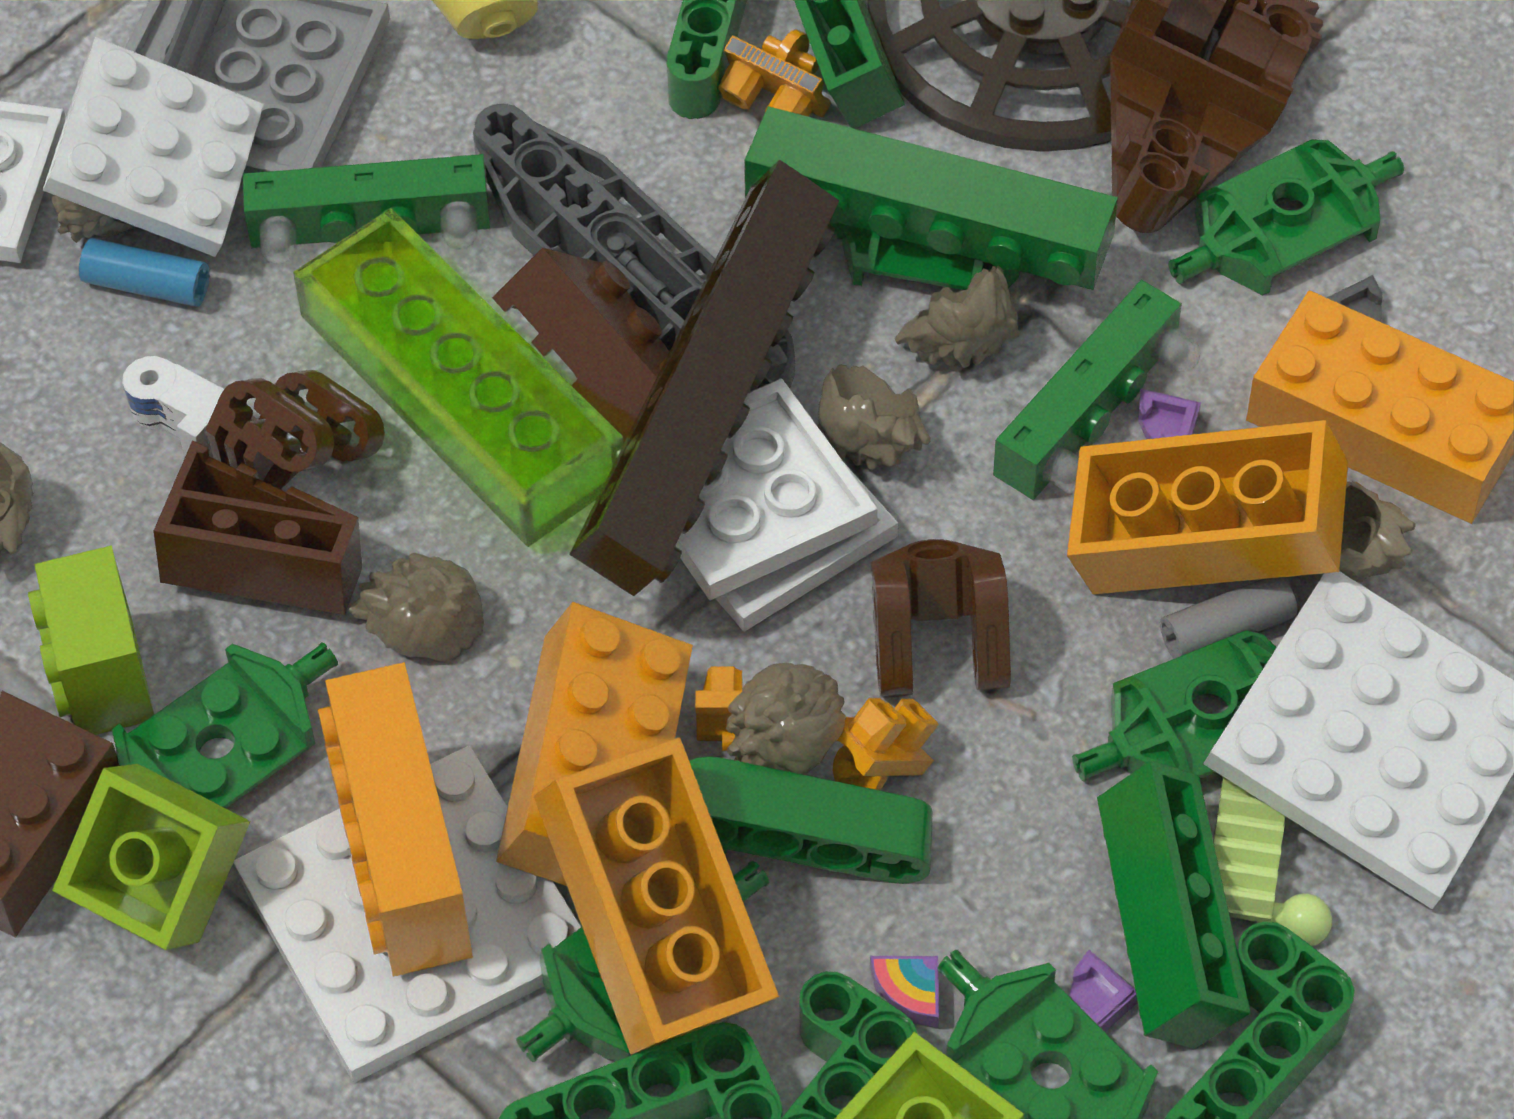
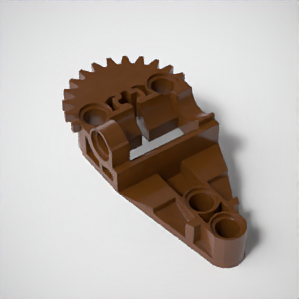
[1110,0,1323,233]

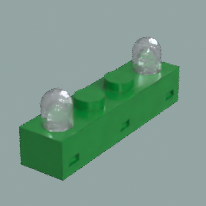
[243,154,490,265]
[993,279,1201,501]

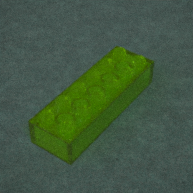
[293,208,623,547]

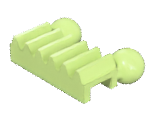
[1213,777,1332,947]

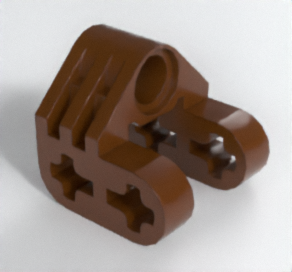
[205,370,385,489]
[871,539,1011,697]

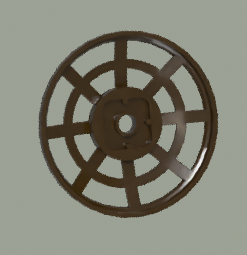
[867,0,1213,152]

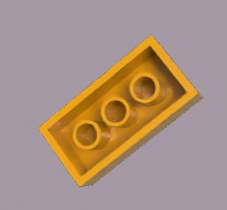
[1246,290,1514,524]
[1067,420,1348,594]
[496,602,693,886]
[318,662,473,977]
[533,737,779,1055]

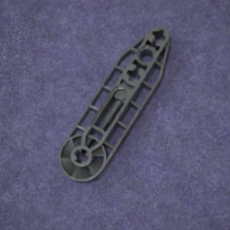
[473,103,795,393]

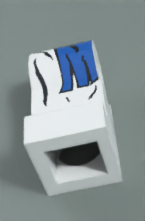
[122,356,224,458]

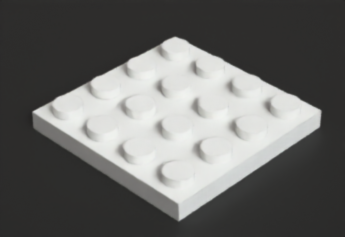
[1203,571,1514,909]
[233,745,581,1083]

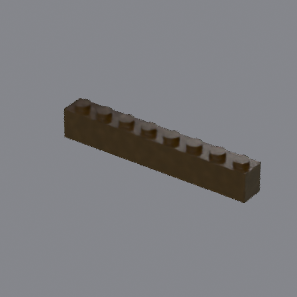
[569,159,840,597]

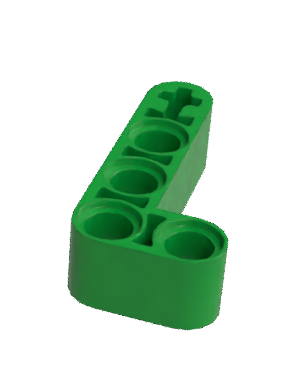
[667,0,747,119]
[689,756,933,884]
[1165,921,1355,1119]
[781,971,917,1119]
[499,1022,783,1119]

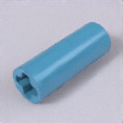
[79,238,210,307]

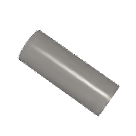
[1160,577,1297,659]

